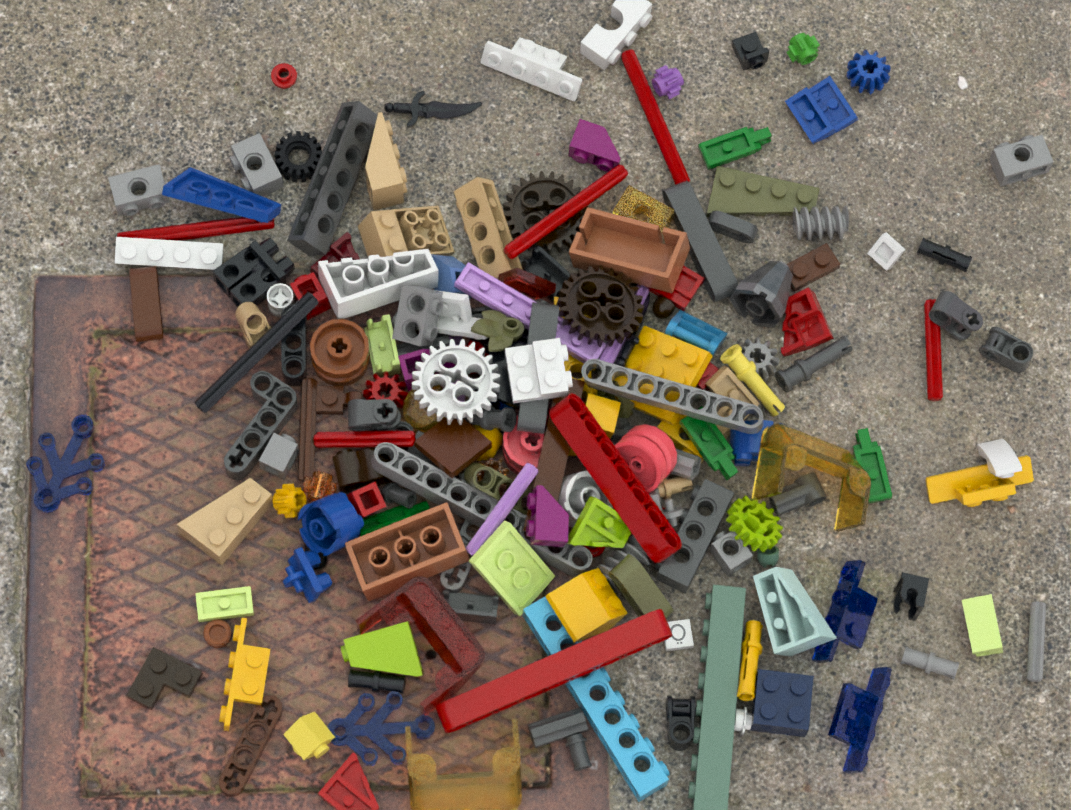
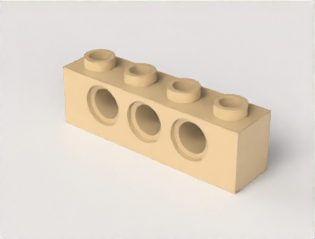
[454,177,524,285]

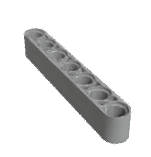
[581,359,764,434]

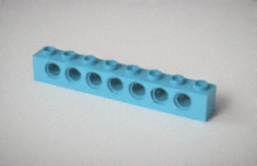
[522,597,670,802]

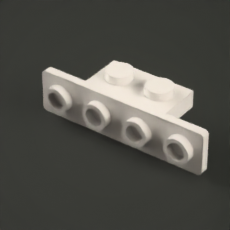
[481,37,582,101]
[391,290,488,340]

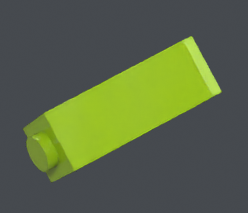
[340,621,424,677]

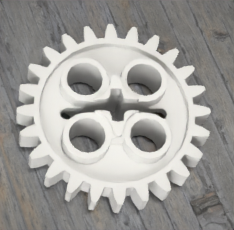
[412,339,500,425]

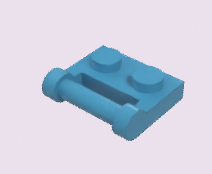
[664,310,728,358]

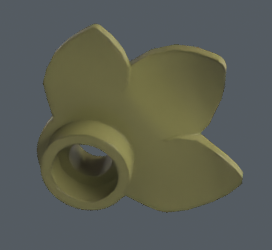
[471,310,524,352]

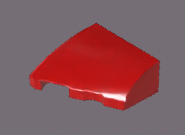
[781,287,834,357]

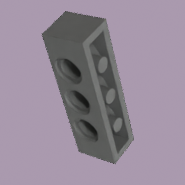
[655,479,734,594]

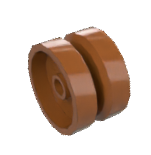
[310,319,370,386]

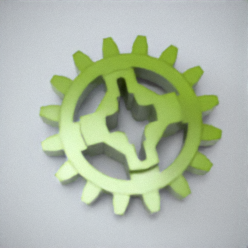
[726,496,783,552]

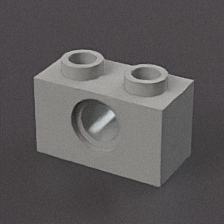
[229,133,283,196]
[989,135,1054,187]
[108,164,169,216]

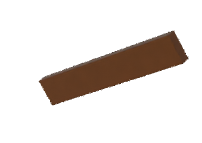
[522,378,585,533]

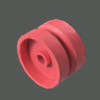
[502,415,548,475]
[614,424,677,493]

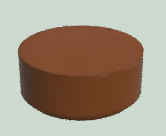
[203,619,232,648]

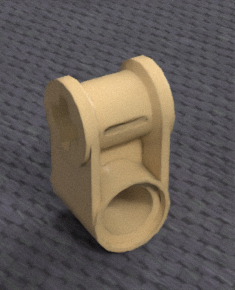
[235,302,278,348]

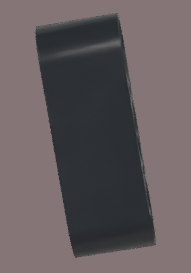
[281,304,307,387]

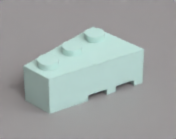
[753,567,837,656]

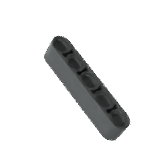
[662,181,738,303]
[517,302,559,434]

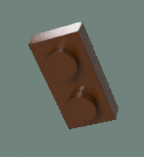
[787,243,840,292]

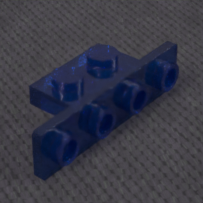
[812,560,878,663]
[828,667,892,774]

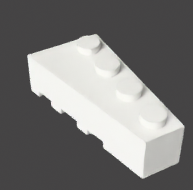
[318,249,438,319]

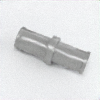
[901,646,959,679]

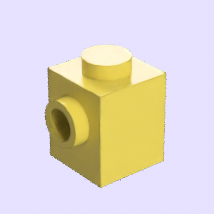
[283,712,335,760]

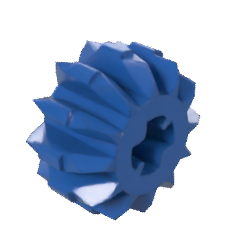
[846,49,891,95]

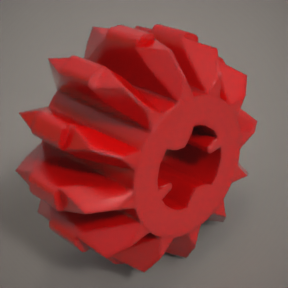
[362,371,408,416]

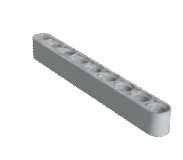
[371,442,593,577]

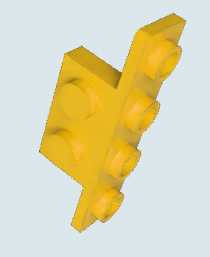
[925,455,1034,507]
[219,618,270,731]

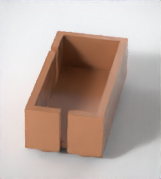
[569,207,690,293]

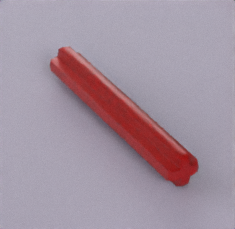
[924,299,943,401]
[313,431,416,448]

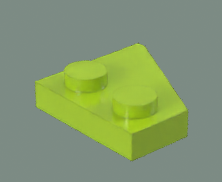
[567,496,631,548]

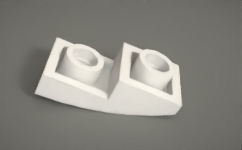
[977,439,1022,478]

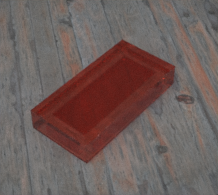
[498,268,556,299]

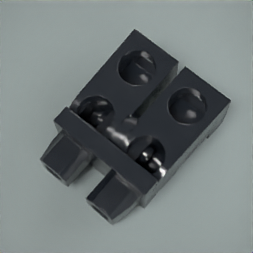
[213,238,295,308]

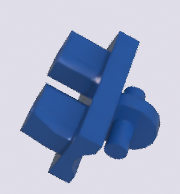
[283,547,332,603]

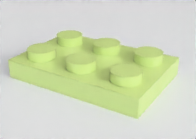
[469,520,555,616]

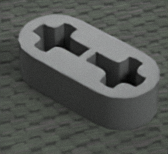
[708,211,758,244]

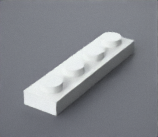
[115,237,223,270]

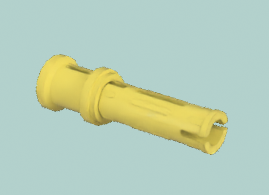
[720,344,785,417]

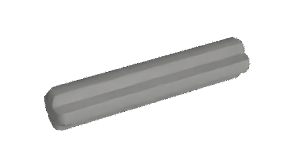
[1027,601,1046,682]

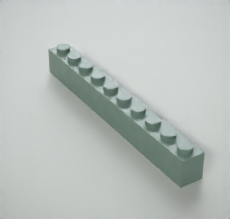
[687,585,746,810]

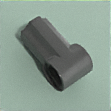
[768,472,827,516]

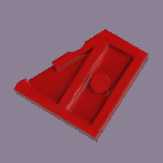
[318,752,379,810]

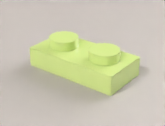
[195,586,254,622]

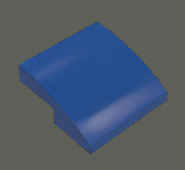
[785,76,859,144]

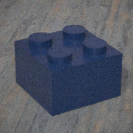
[750,669,814,737]

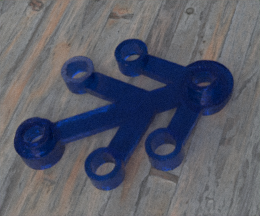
[26,414,105,513]
[327,691,435,766]

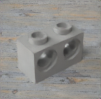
[392,285,443,346]

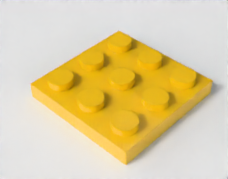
[614,325,713,426]

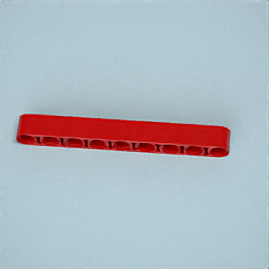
[435,609,673,733]

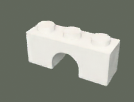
[580,0,652,70]

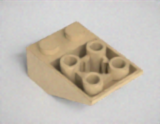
[365,112,407,211]
[358,205,455,257]

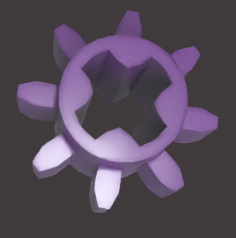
[652,65,684,99]

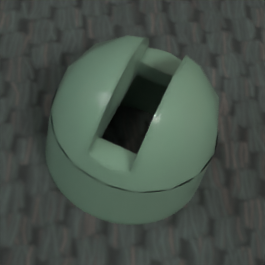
[757,546,779,568]

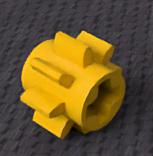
[272,483,307,518]

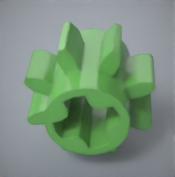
[786,33,820,65]

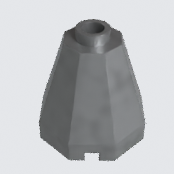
[730,261,793,328]

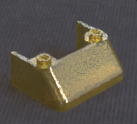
[751,423,871,532]
[405,719,522,810]

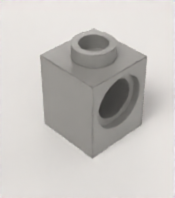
[259,433,299,480]
[710,531,753,577]

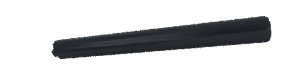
[195,292,318,413]

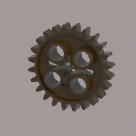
[503,171,588,255]
[556,266,644,347]

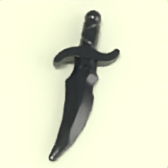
[384,91,482,128]
[615,293,650,367]

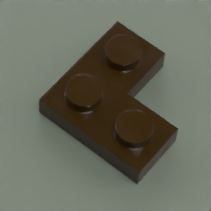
[126,647,203,710]

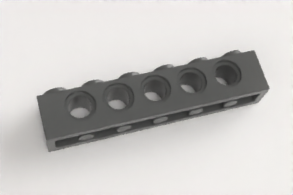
[287,101,378,256]

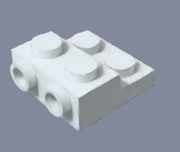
[505,338,573,403]

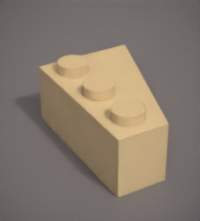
[177,478,273,565]

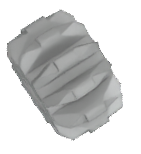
[740,336,779,382]

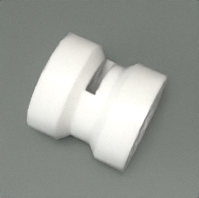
[267,283,294,318]

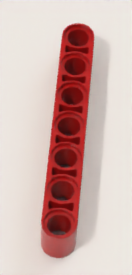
[549,393,682,563]

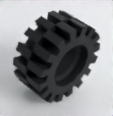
[275,131,322,183]

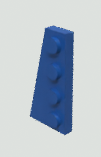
[162,167,282,223]

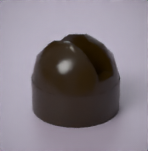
[652,296,676,319]

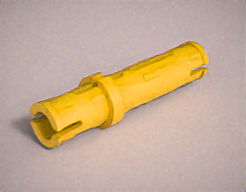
[737,620,763,701]

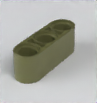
[464,462,531,515]
[608,554,674,618]

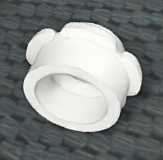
[734,707,752,735]

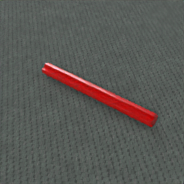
[621,49,690,184]
[504,164,628,259]
[117,217,275,241]

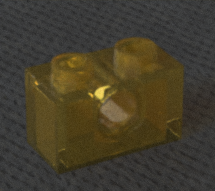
[613,185,675,237]

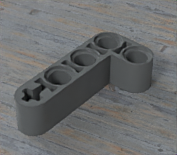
[224,371,298,480]

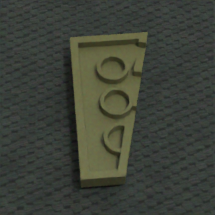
[706,166,820,217]

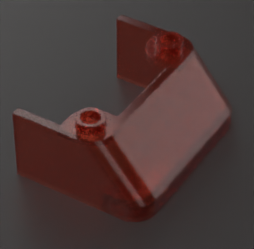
[356,576,485,717]

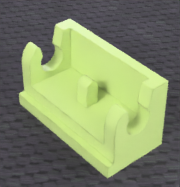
[364,314,401,378]
[962,594,1003,657]

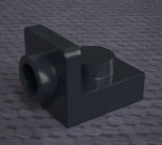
[731,32,769,71]

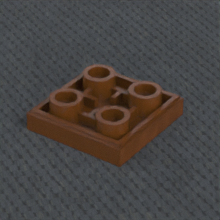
[414,417,492,478]

